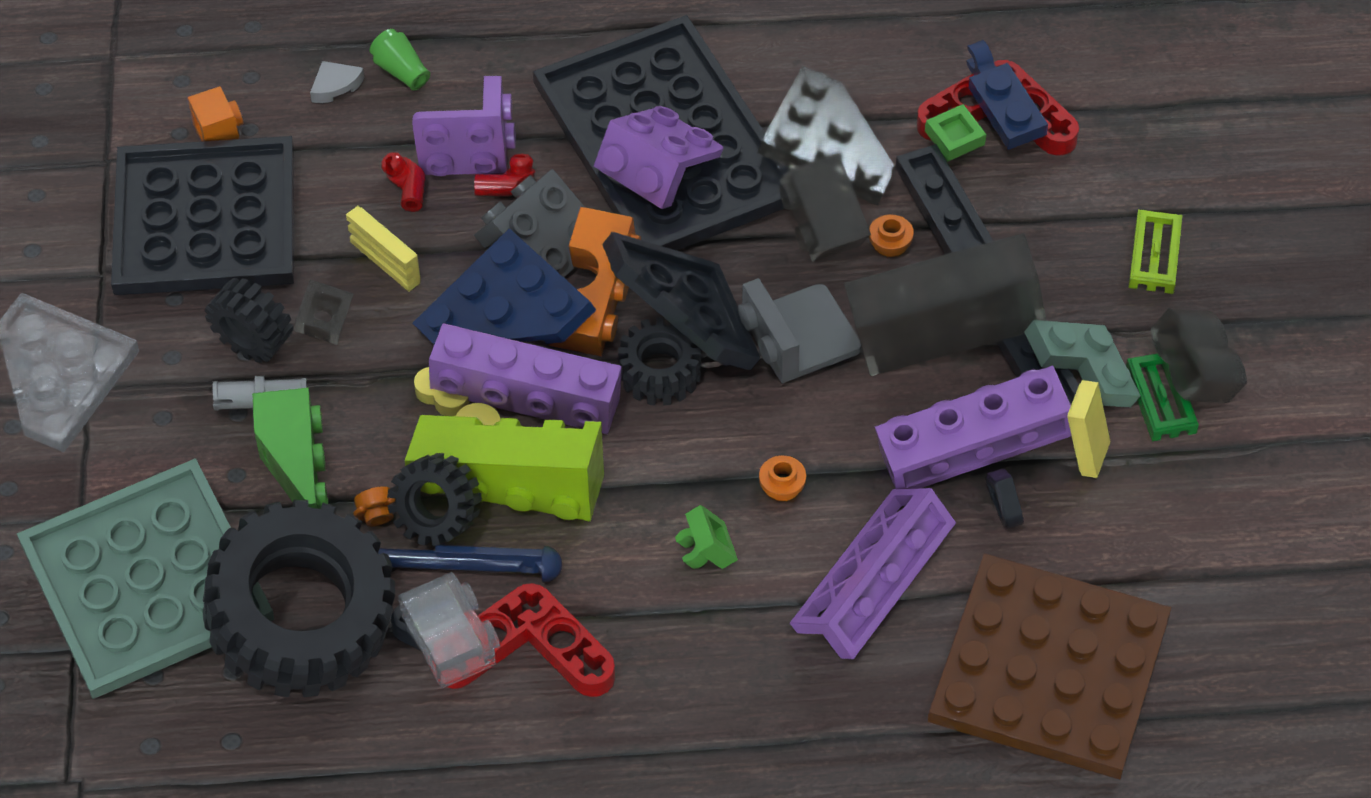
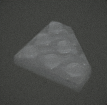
[0,293,139,452]

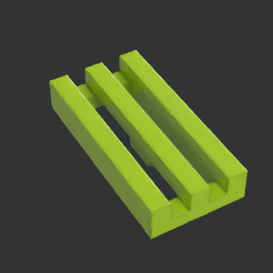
[1128,209,1183,294]

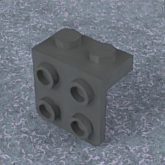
[474,169,585,277]
[738,278,861,384]

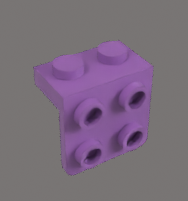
[412,76,516,176]
[594,106,723,209]

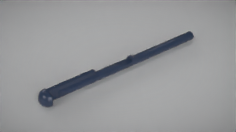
[378,545,562,583]

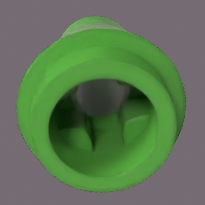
[369,29,430,90]

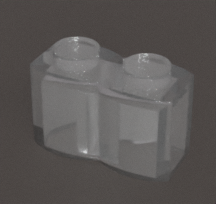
[398,572,500,689]

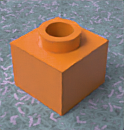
[188,86,243,141]

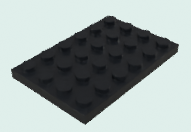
[533,15,803,251]

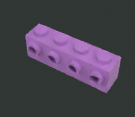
[429,323,622,435]
[875,366,1071,489]

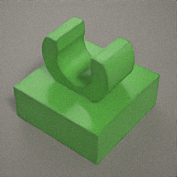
[925,104,987,162]
[675,505,738,569]

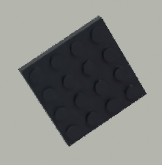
[111,136,294,295]

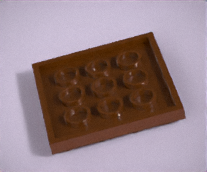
[928,553,1172,780]

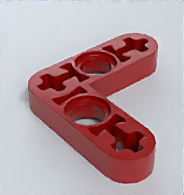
[917,60,1079,156]
[432,583,615,697]

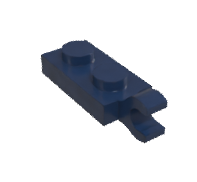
[966,40,1048,150]

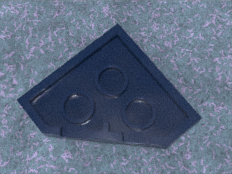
[412,228,596,345]

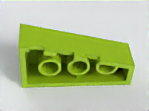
[405,415,604,522]

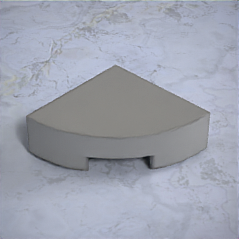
[310,61,365,103]

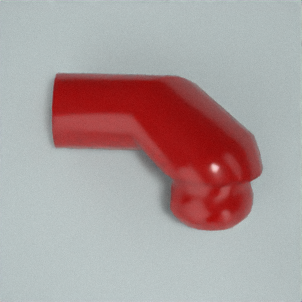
[381,152,425,212]
[474,154,535,197]

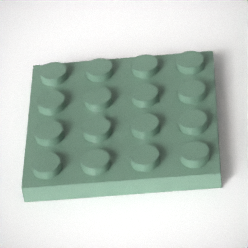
[17,458,275,699]

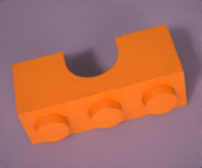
[549,207,641,357]

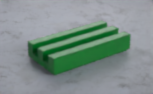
[1126,351,1199,442]

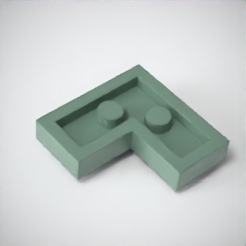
[1024,320,1141,407]

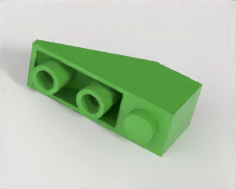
[252,388,328,509]

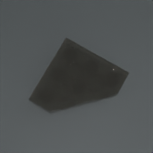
[757,66,896,206]

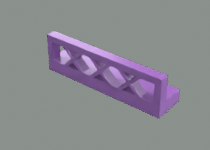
[790,488,956,659]

